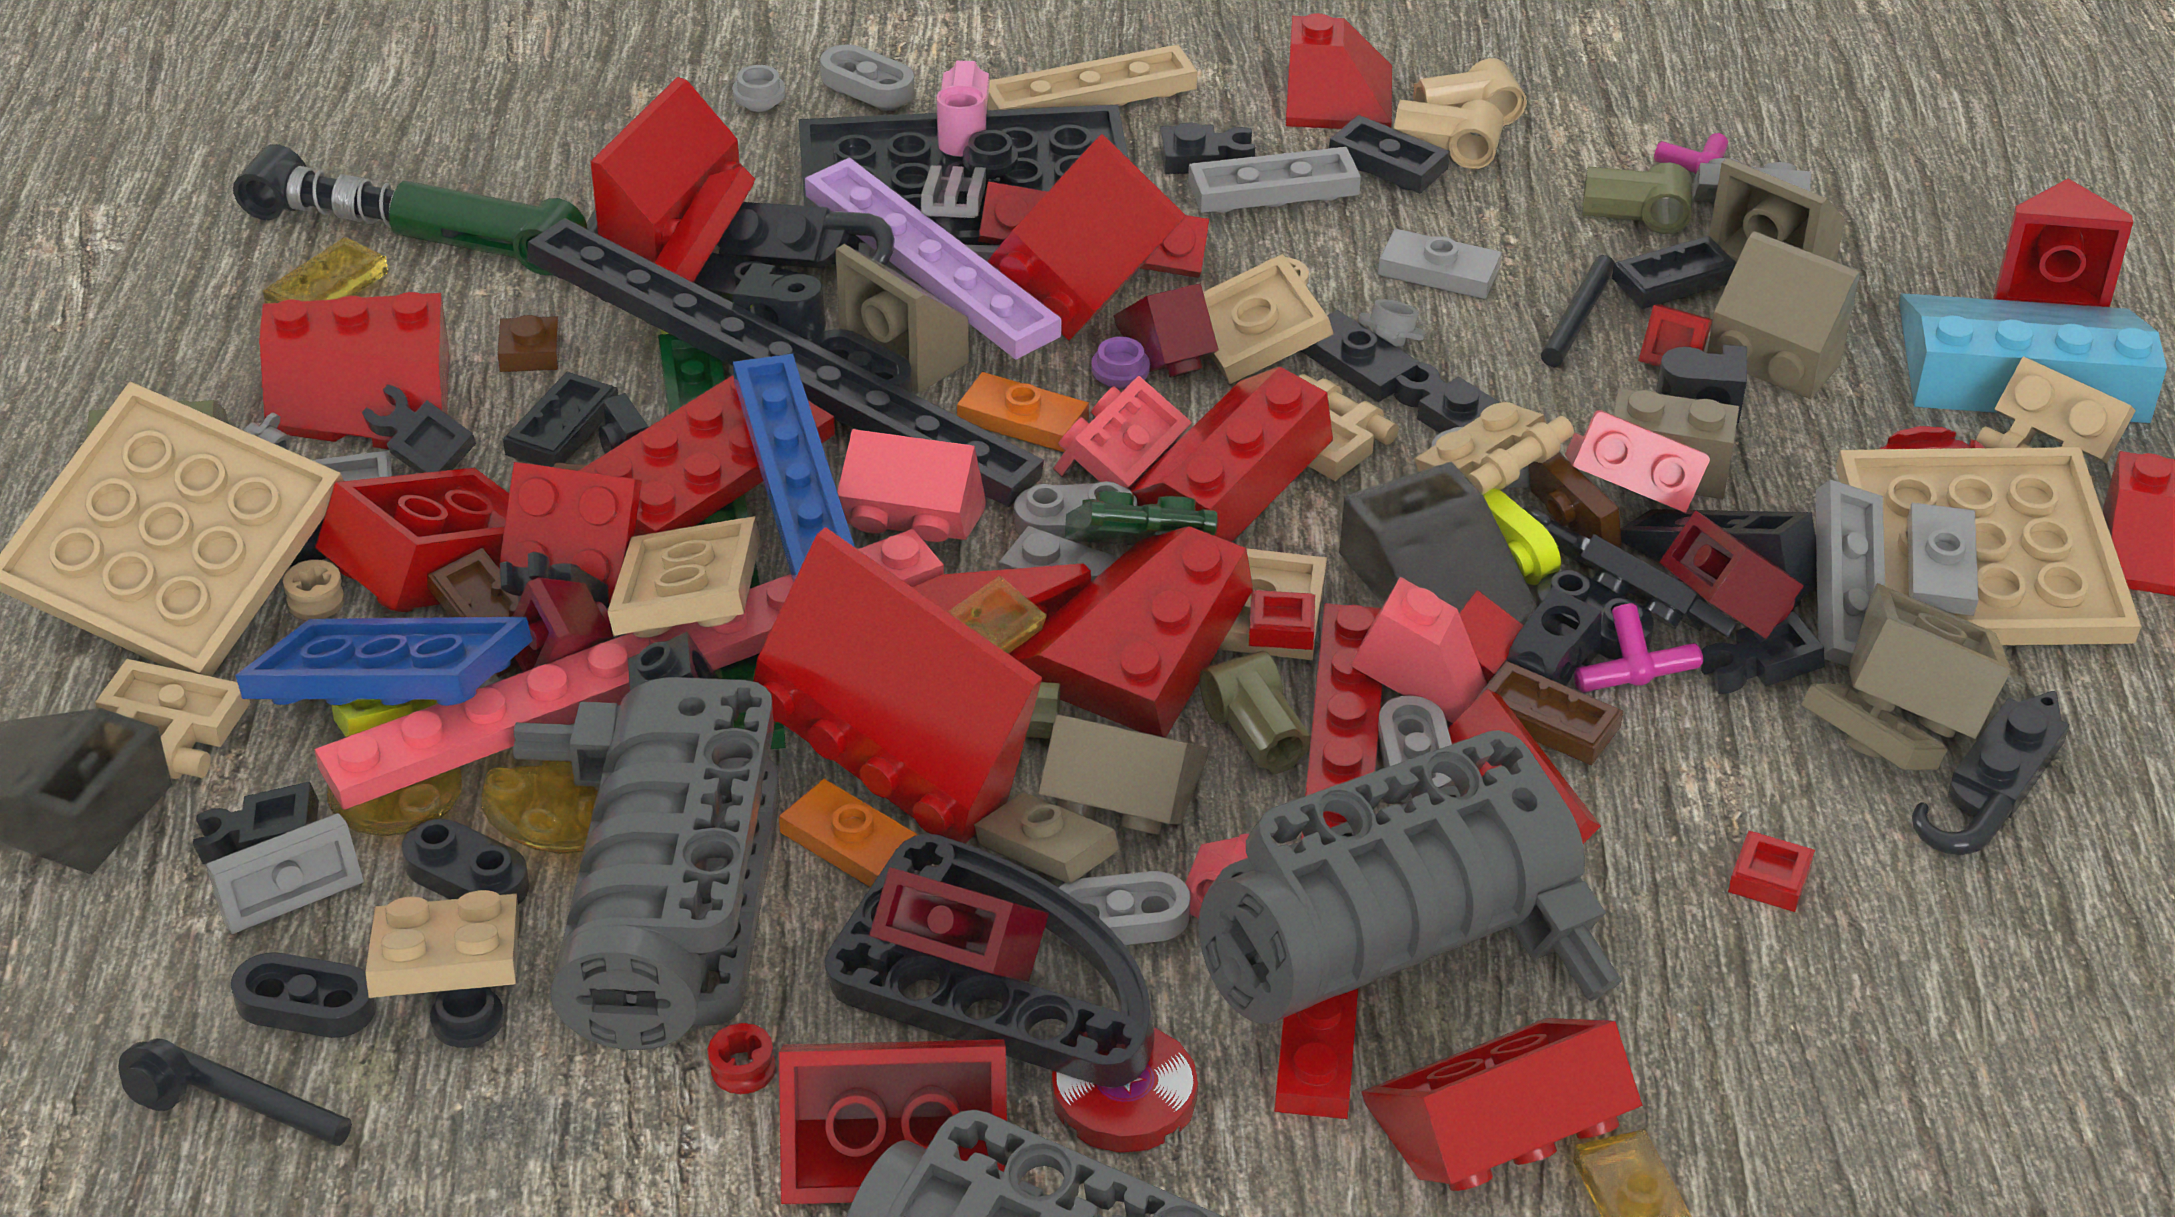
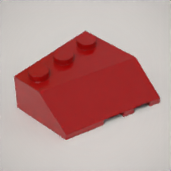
[259,292,449,450]
[1007,526,1253,738]

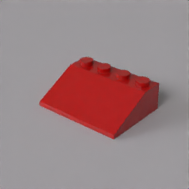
[753,527,1042,844]

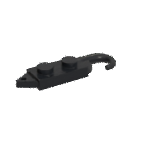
[717,202,895,269]
[1523,506,1737,637]
[1912,691,2070,855]

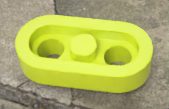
[1461,488,1561,585]

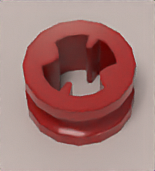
[707,1023,776,1094]

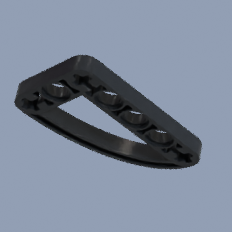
[825,834,1154,1088]

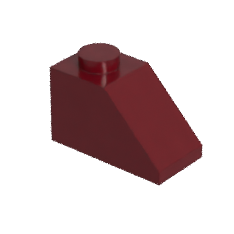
[1113,283,1219,378]
[1660,510,1804,639]
[513,577,615,672]
[869,867,1049,982]

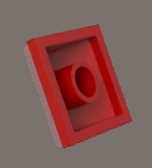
[1993,178,2133,307]

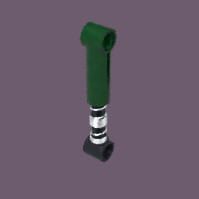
[233,144,587,275]

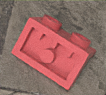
[1053,376,1192,490]
[1565,410,1710,513]

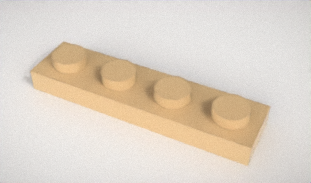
[987,44,1197,110]

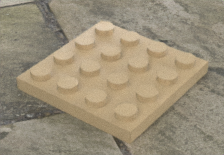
[0,381,344,677]
[1836,447,2141,645]

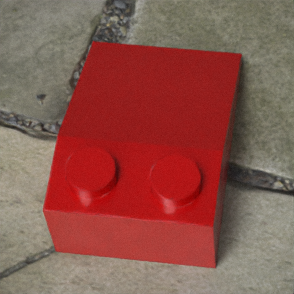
[987,134,1186,341]
[315,467,509,612]

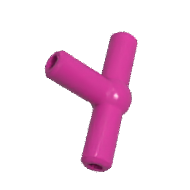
[1654,133,1750,174]
[1574,603,1703,693]

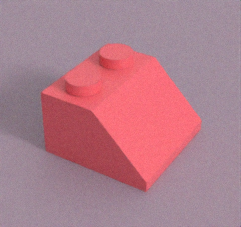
[837,429,986,542]

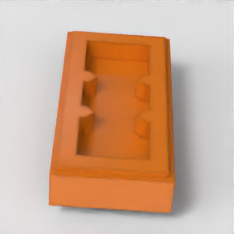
[957,372,1089,452]
[779,779,919,888]

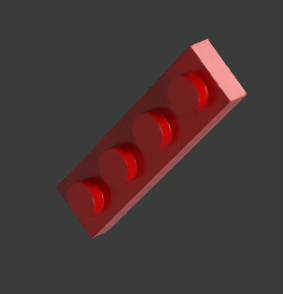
[978,182,1209,278]

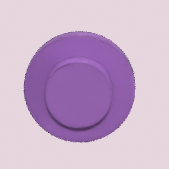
[1091,337,1150,389]

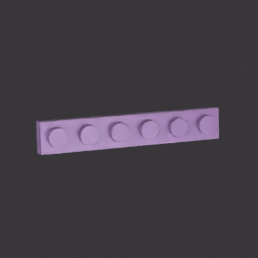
[805,157,1061,360]

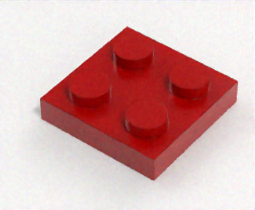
[499,462,642,604]

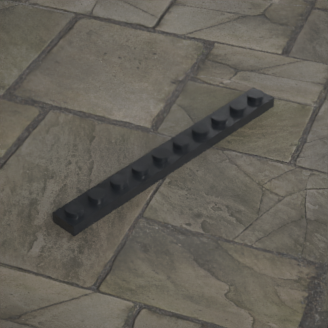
[527,218,1044,507]

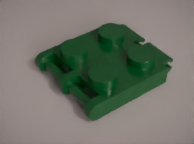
[1065,491,1218,546]

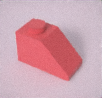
[1350,577,1487,723]

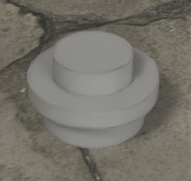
[732,65,785,112]

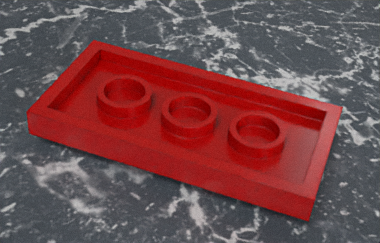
[578,375,835,536]

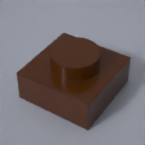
[497,315,560,372]

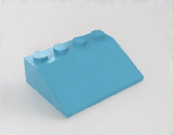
[1899,293,2167,423]

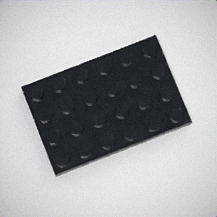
[798,104,1129,264]

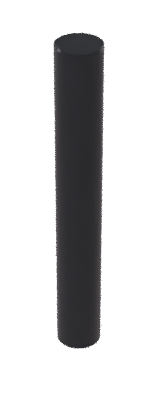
[1541,255,1615,367]
[177,1046,352,1146]

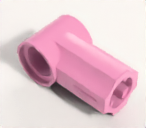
[936,61,990,157]

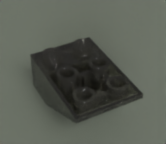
[1339,461,1538,625]
[0,708,172,875]

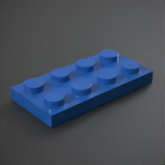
[235,617,533,706]

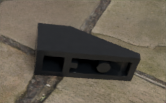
[1620,509,1817,608]

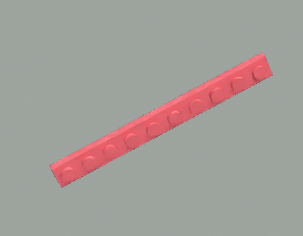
[314,529,944,810]

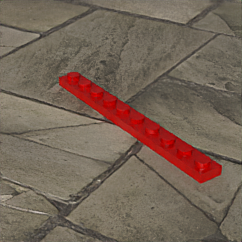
[1274,603,1382,1119]

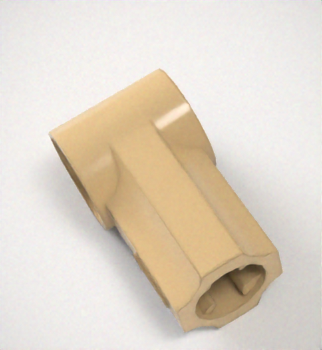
[1413,58,1527,126]
[1394,99,1504,169]

